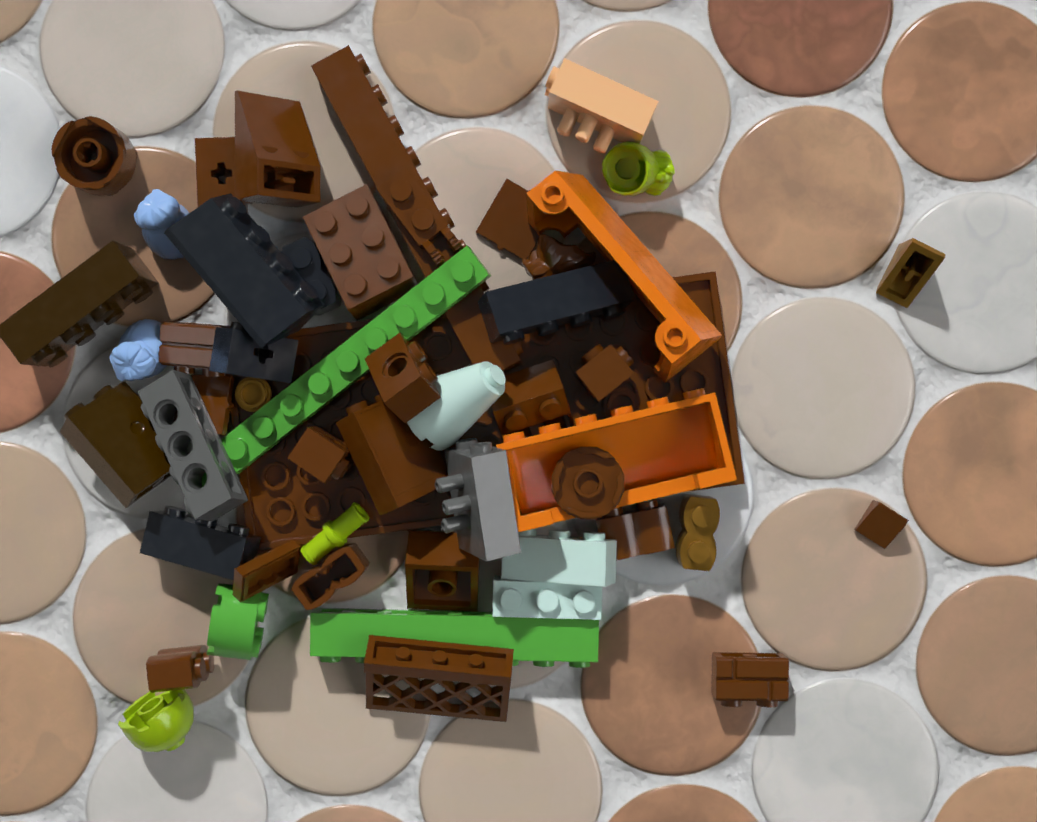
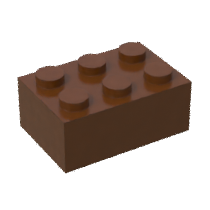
[303,184,418,321]

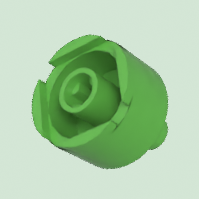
[207,583,269,660]

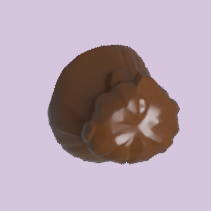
[522,234,596,280]

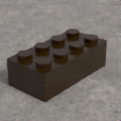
[0,240,159,368]

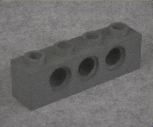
[137,370,248,521]

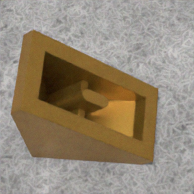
[876,238,946,308]

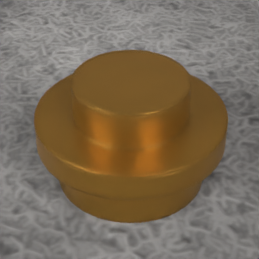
[235,377,272,412]

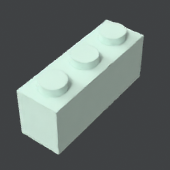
[501,528,617,587]
[493,575,602,620]

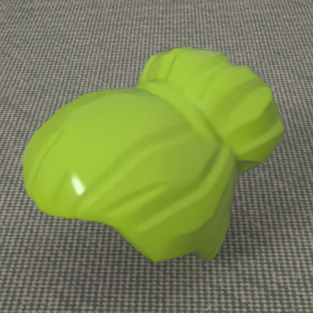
[602,141,675,196]

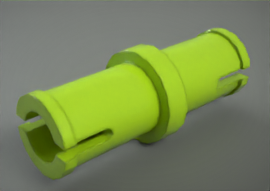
[300,502,369,565]

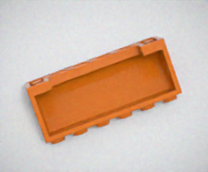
[496,388,737,532]

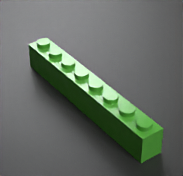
[310,608,599,668]

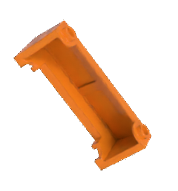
[526,171,722,383]

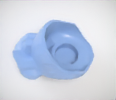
[134,189,189,260]
[110,319,167,382]

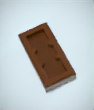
[232,539,301,602]

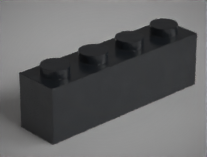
[478,260,635,345]

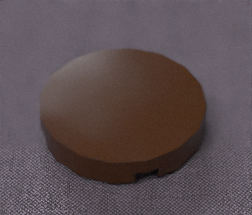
[551,447,625,520]

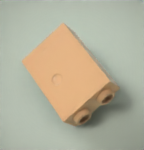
[545,58,659,153]

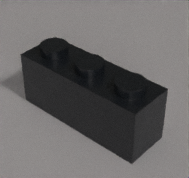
[140,506,261,580]

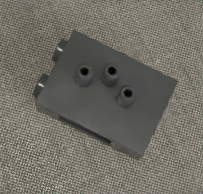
[435,438,521,561]

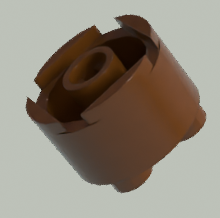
[51,116,137,196]

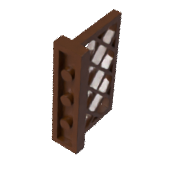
[364,635,514,722]

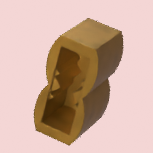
[676,494,720,571]

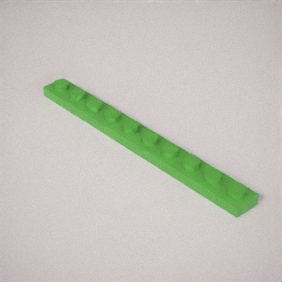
[202,246,491,486]

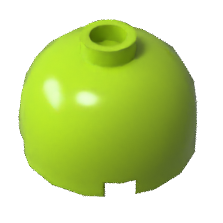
[118,689,194,752]

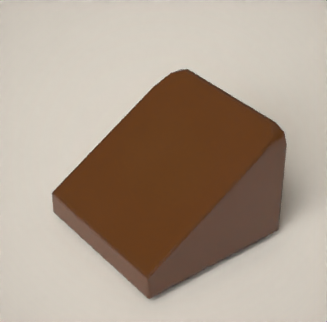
[854,500,909,549]

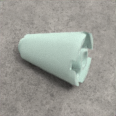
[407,361,506,450]

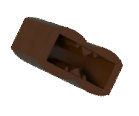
[595,499,675,561]
[291,543,370,610]
[146,645,214,693]

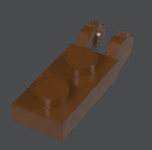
[376,167,463,267]

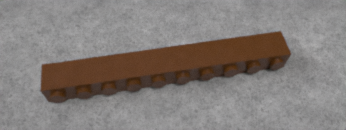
[311,45,524,373]

